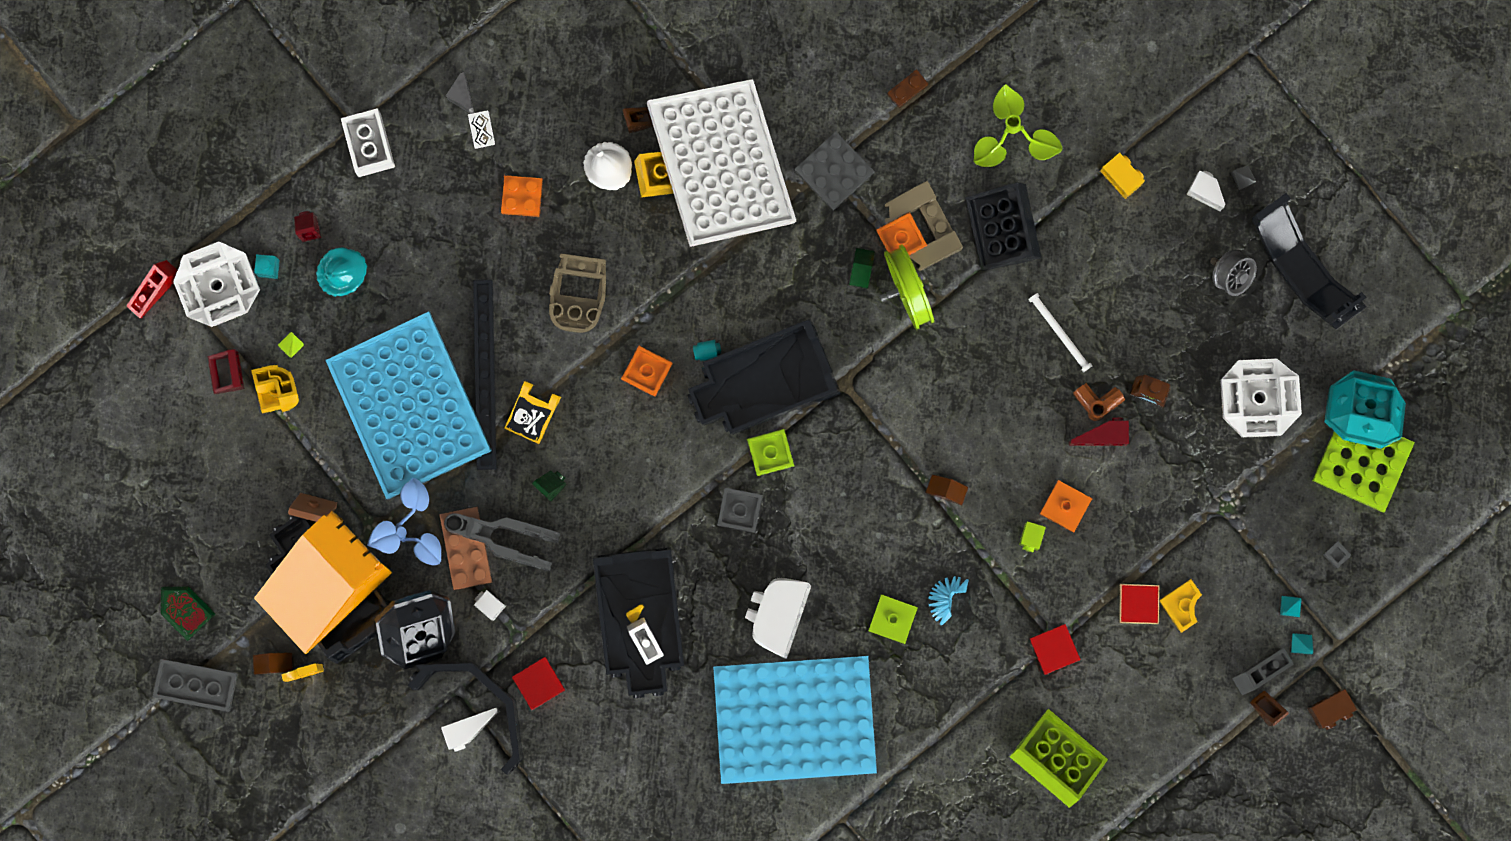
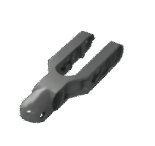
[444,513,561,571]

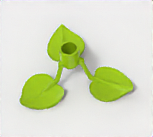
[973,84,1063,167]

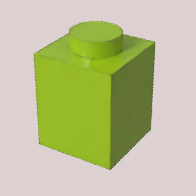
[1019,521,1046,552]

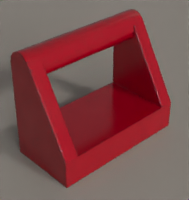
[208,349,245,394]

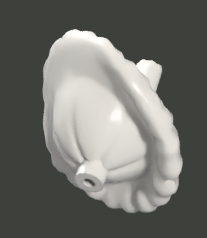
[583,142,632,190]

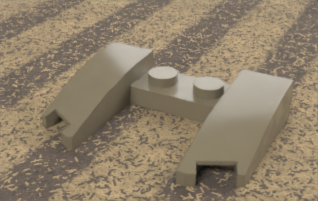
[885,181,963,271]

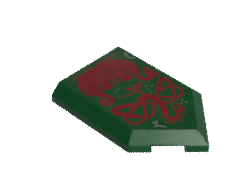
[161,586,216,641]

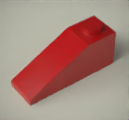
[127,260,178,318]

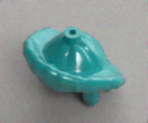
[316,247,367,297]

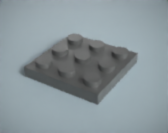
[794,131,875,211]

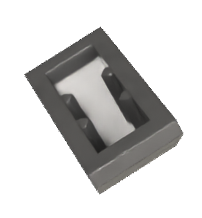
[446,72,474,114]

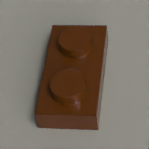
[887,69,928,108]

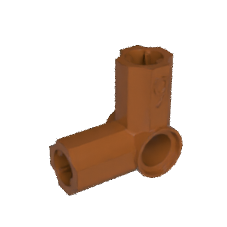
[1073,383,1125,421]

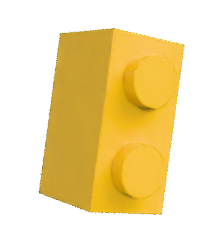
[1100,153,1145,199]

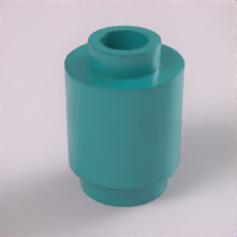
[693,339,722,361]

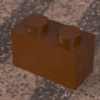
[1308,689,1357,730]

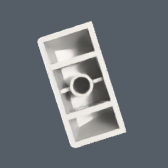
[745,578,811,659]

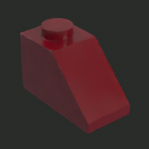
[294,211,321,242]

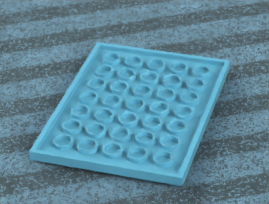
[326,312,492,499]
[713,656,877,784]

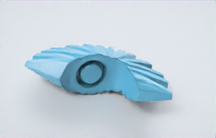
[929,576,969,626]

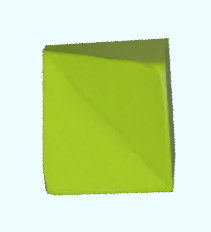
[278,332,304,358]

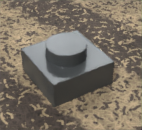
[1323,541,1351,569]

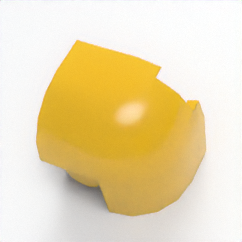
[251,365,299,414]

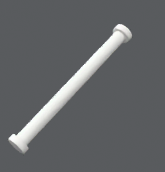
[1028,293,1092,373]

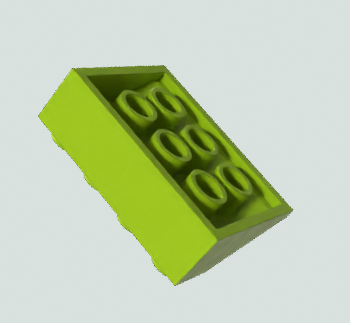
[1009,709,1108,808]

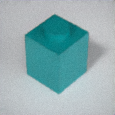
[254,254,280,279]

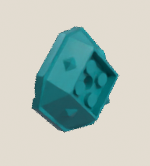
[1324,370,1406,449]

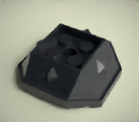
[373,590,455,669]

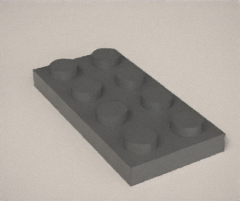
[152,659,238,712]

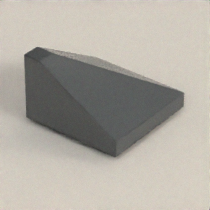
[1231,165,1256,190]

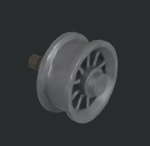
[1210,250,1257,296]

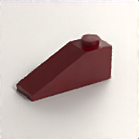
[1069,417,1129,446]

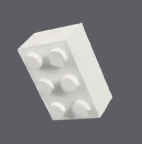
[341,108,395,177]

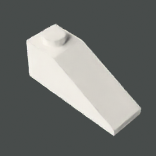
[441,708,500,752]

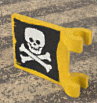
[504,381,561,444]

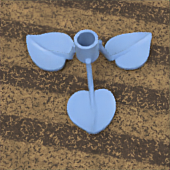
[367,478,441,565]

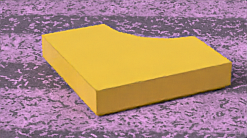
[1159,579,1202,633]
[281,663,324,682]

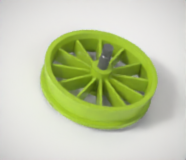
[879,244,934,330]

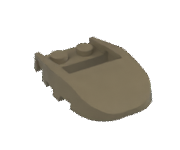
[549,254,606,333]

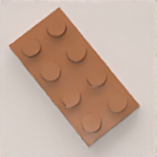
[439,507,492,590]

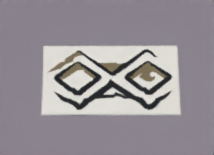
[468,110,495,149]

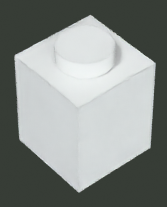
[474,590,506,621]

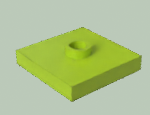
[747,429,794,476]
[868,595,918,644]

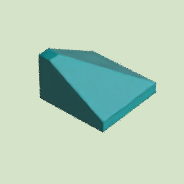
[1280,596,1301,617]
[1291,633,1313,654]

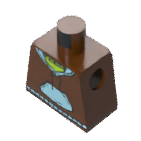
[1129,375,1170,408]

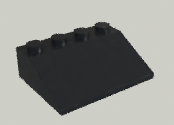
[966,182,1042,271]

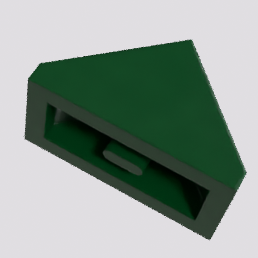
[849,248,875,289]

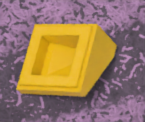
[626,604,644,623]

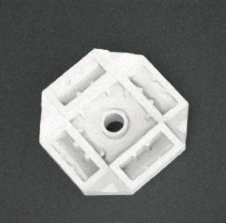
[174,242,260,327]
[1220,359,1302,437]

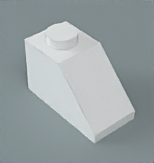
[1187,171,1225,211]
[627,617,664,665]

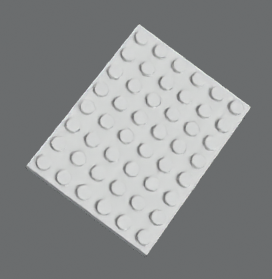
[647,79,796,247]

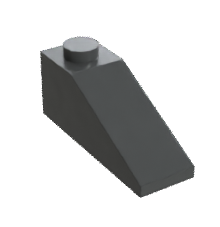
[1232,648,1294,695]

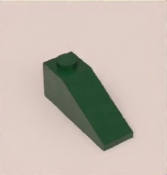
[532,470,566,501]

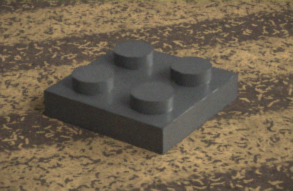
[717,488,763,533]

